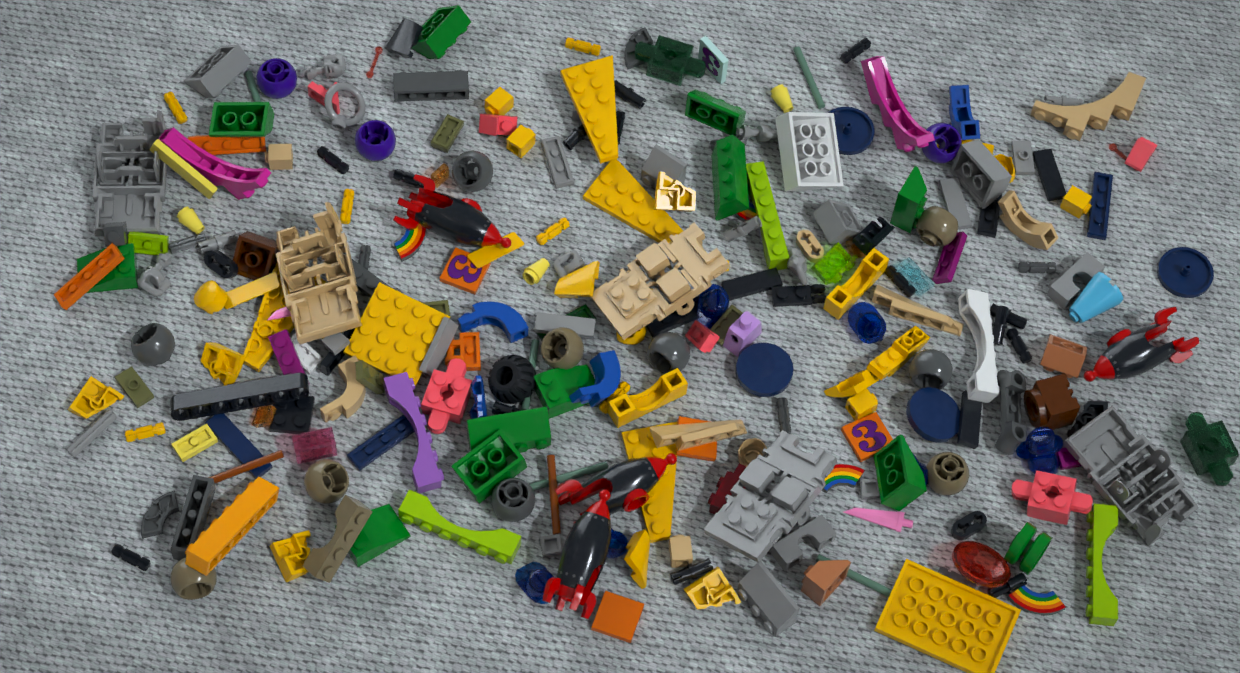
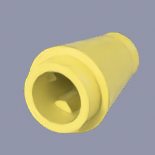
[770,84,794,113]
[177,206,205,235]
[522,258,550,285]

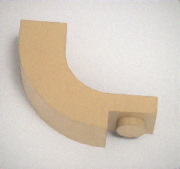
[998,190,1058,250]
[320,355,366,423]

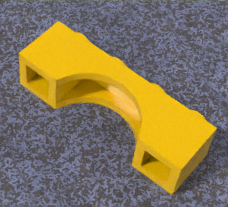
[823,248,889,320]
[608,368,688,428]

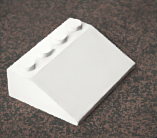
[775,112,844,191]

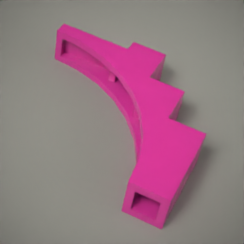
[861,56,935,152]
[158,127,271,200]

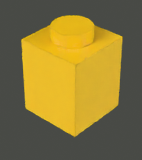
[485,87,514,115]
[507,124,536,158]
[1060,185,1092,219]
[845,388,878,421]

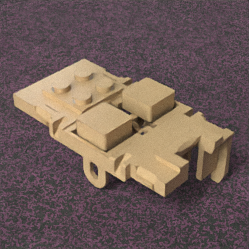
[276,202,362,344]
[591,222,730,340]

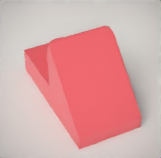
[308,81,340,114]
[479,113,518,136]
[1124,137,1157,172]
[685,320,720,353]

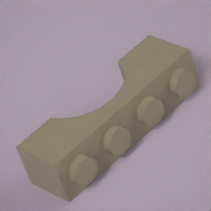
[302,495,373,583]

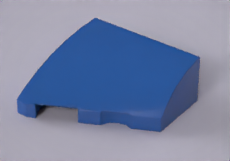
[469,375,488,419]

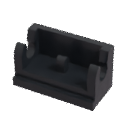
[852,217,895,256]

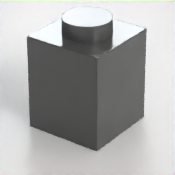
[103,221,128,247]

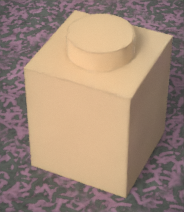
[265,144,293,170]
[669,535,693,568]

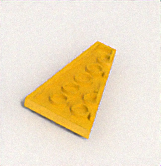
[560,55,618,164]
[583,159,683,243]
[243,262,327,372]
[621,421,677,543]

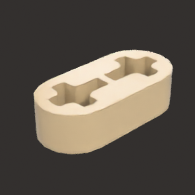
[796,230,824,263]

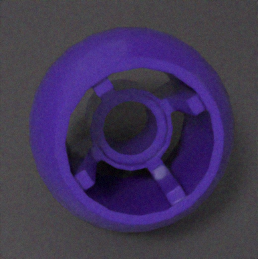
[256,58,297,99]
[355,120,396,161]
[921,123,962,164]

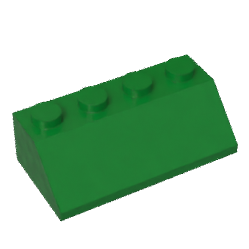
[711,134,749,221]
[467,407,551,453]

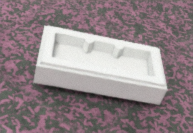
[291,333,323,375]

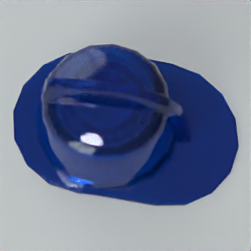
[697,284,729,329]
[848,302,886,344]
[1016,427,1064,459]
[515,561,556,604]

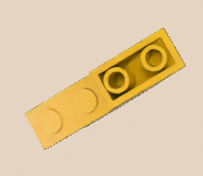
[867,325,930,380]

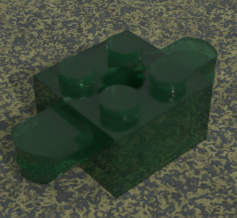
[635,35,706,86]
[1180,412,1240,486]

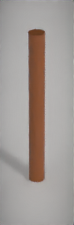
[208,449,284,484]
[547,455,561,535]

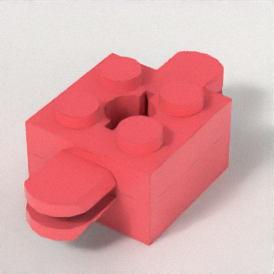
[421,358,472,434]
[1012,470,1093,525]

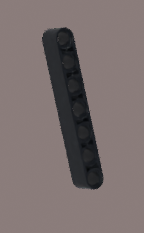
[170,373,309,421]

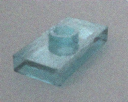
[895,257,934,297]

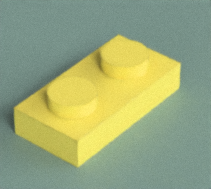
[172,424,218,462]

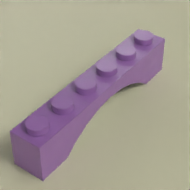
[384,372,444,494]

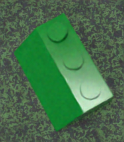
[411,5,471,59]
[685,89,746,137]
[209,102,275,137]
[890,166,928,233]
[451,429,527,504]

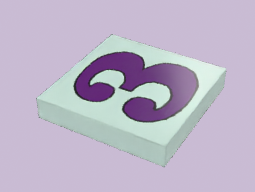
[698,36,729,84]

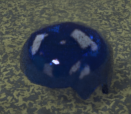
[1027,447,1059,474]
[607,528,628,558]

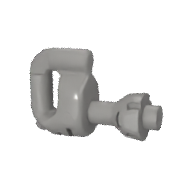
[302,54,346,80]
[736,124,778,143]
[787,248,808,285]
[553,250,586,278]
[137,253,172,297]

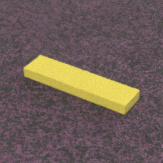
[150,139,218,199]

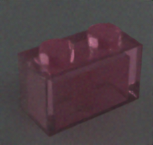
[292,427,337,464]

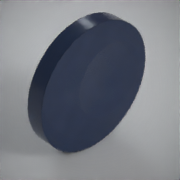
[828,107,875,155]
[1157,247,1214,298]
[736,343,793,397]
[906,387,960,443]

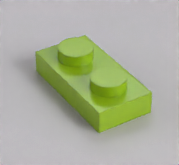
[128,232,169,256]

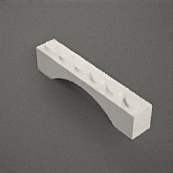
[958,289,999,403]

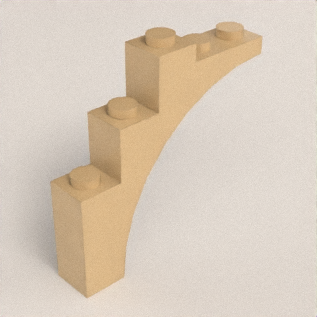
[1030,72,1146,141]

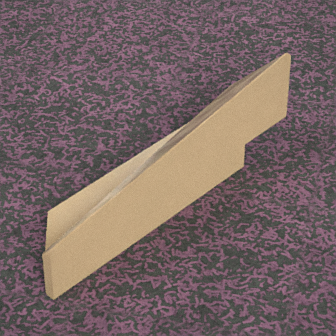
[872,285,964,336]
[650,420,747,451]

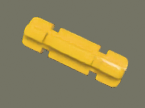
[565,37,601,56]
[164,91,188,124]
[340,189,354,224]
[536,217,570,245]
[599,381,630,414]
[125,422,166,442]

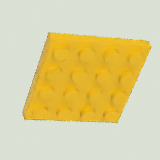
[343,282,450,387]

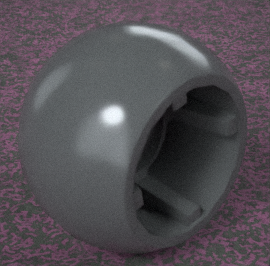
[452,150,493,192]
[131,323,175,366]
[647,332,690,374]
[909,349,953,390]
[491,477,536,522]

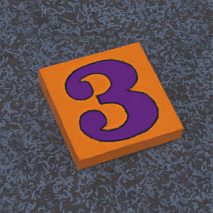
[439,247,491,295]
[841,412,893,462]

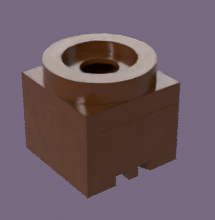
[1023,373,1080,433]

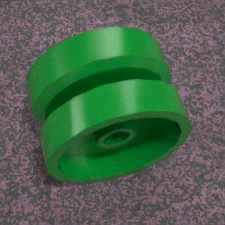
[1003,522,1053,575]

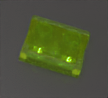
[811,242,858,285]

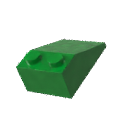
[77,243,138,293]
[534,365,595,419]
[873,434,927,511]
[335,504,411,567]

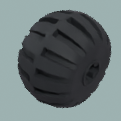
[488,355,536,404]

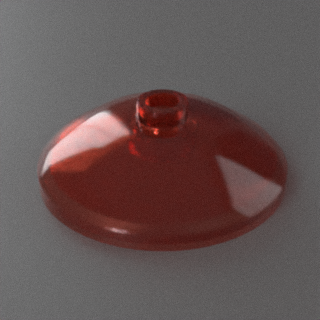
[952,541,1011,588]

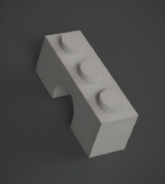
[1047,252,1105,309]
[770,515,836,571]

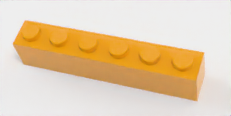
[185,477,279,576]

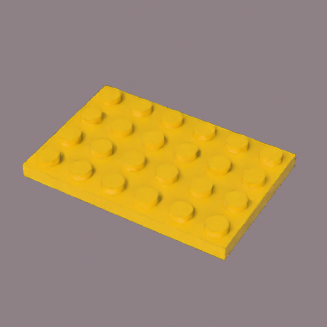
[874,559,1021,673]

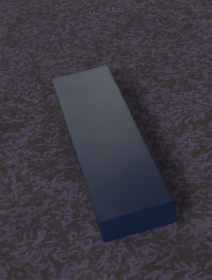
[1087,172,1113,240]
[205,413,273,479]
[347,415,414,471]

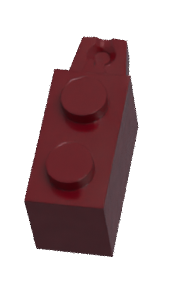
[707,463,746,514]

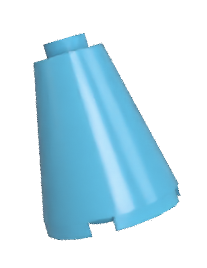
[1069,272,1124,323]

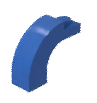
[949,85,980,140]
[458,301,528,344]
[569,350,621,407]

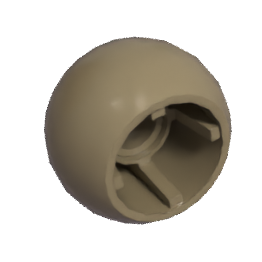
[916,206,959,247]
[541,327,584,369]
[925,452,969,496]
[304,459,349,504]
[170,557,217,600]

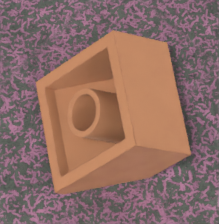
[1040,334,1087,378]
[801,560,851,606]

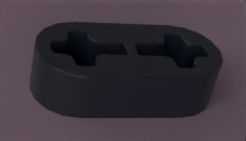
[204,250,238,278]
[951,511,987,541]

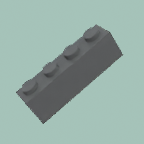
[393,70,469,102]
[170,475,216,560]

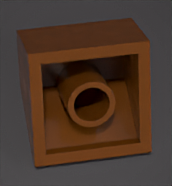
[230,231,280,280]

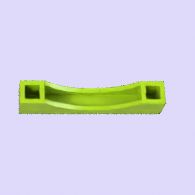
[746,161,789,270]
[398,490,522,564]
[1085,503,1118,627]

